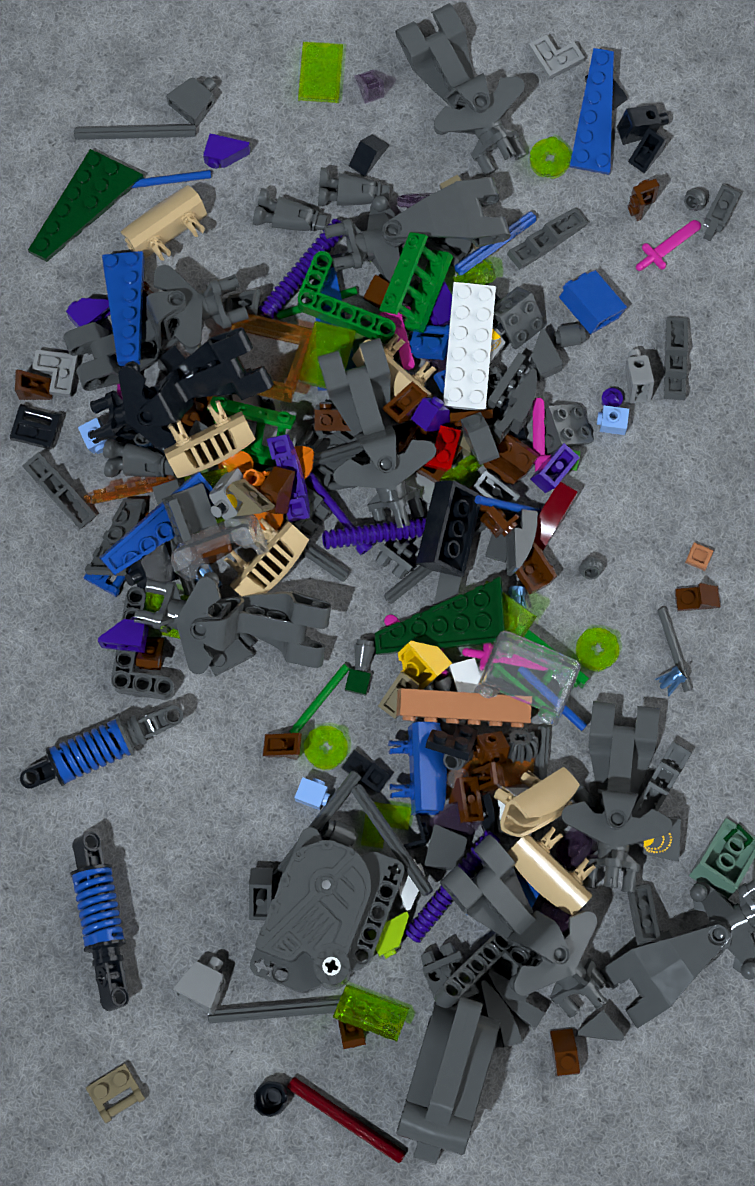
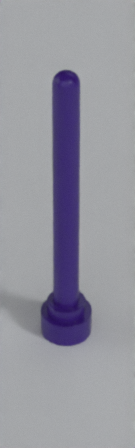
[306,471,374,555]

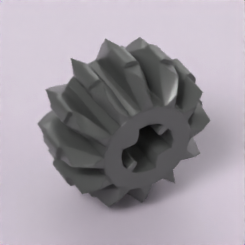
[504,728,539,763]

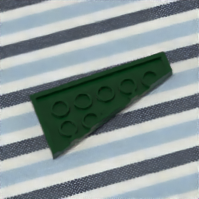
[28,149,144,262]
[375,577,506,655]

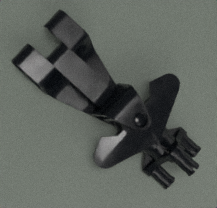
[89,327,274,455]

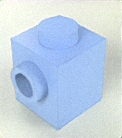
[597,406,629,435]
[78,418,109,454]
[294,777,330,810]

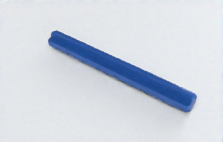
[455,211,536,275]

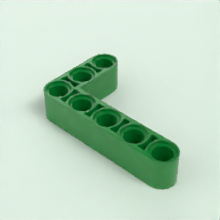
[297,251,396,343]

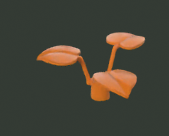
[218,446,314,540]

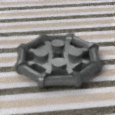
[295,422,368,492]

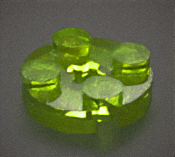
[530,137,571,179]
[453,259,496,285]
[440,455,482,484]
[575,628,619,672]
[304,726,348,770]

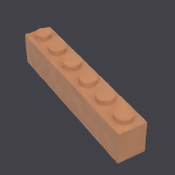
[396,688,532,728]

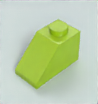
[367,911,409,959]

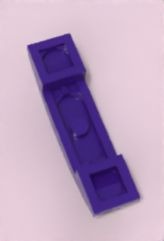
[267,434,310,522]

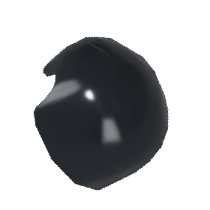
[254,1081,288,1117]

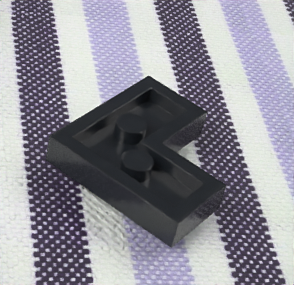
[425,724,479,761]

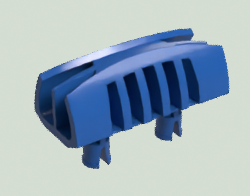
[388,722,447,816]

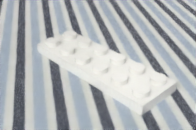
[443,282,496,411]

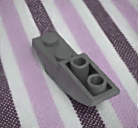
[492,368,537,444]

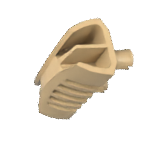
[121,185,207,261]
[352,333,437,414]
[164,400,255,478]
[224,518,309,596]
[494,767,580,837]
[507,826,596,916]

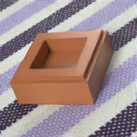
[685,542,714,571]

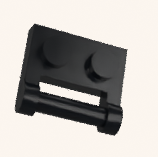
[10,404,62,450]

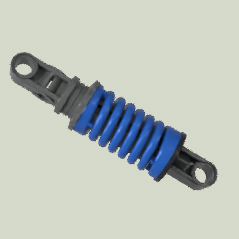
[20,704,183,789]

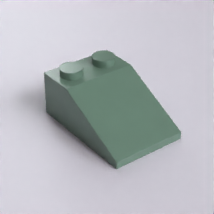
[689,818,755,899]

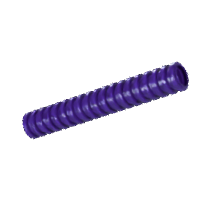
[259,219,343,320]
[322,517,426,550]
[405,830,501,943]

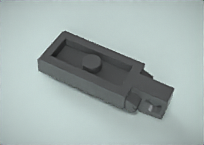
[703,184,741,241]

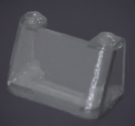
[171,514,269,581]
[474,631,581,726]

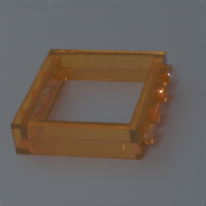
[231,313,313,403]

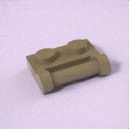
[86,1064,145,1123]

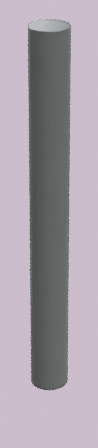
[657,608,692,692]

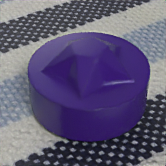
[601,388,623,407]

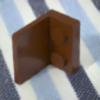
[483,433,539,484]

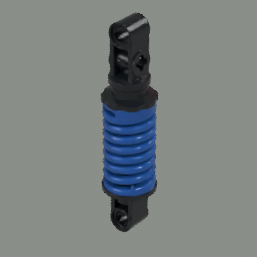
[70,832,129,1011]

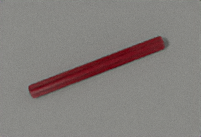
[287,1077,406,1163]

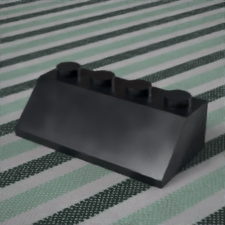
[416,480,482,577]

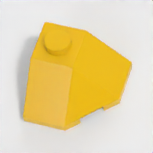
[398,641,452,690]

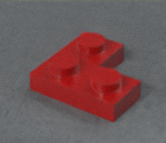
[423,425,461,473]

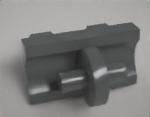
[376,541,417,579]

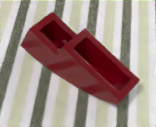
[534,482,578,551]

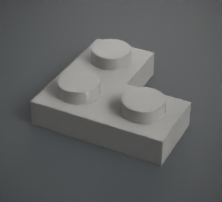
[529,35,585,80]
[32,349,78,397]

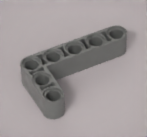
[111,586,176,700]
[434,933,533,1008]

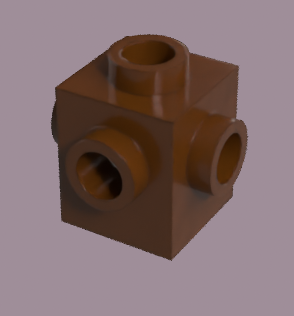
[473,731,510,766]

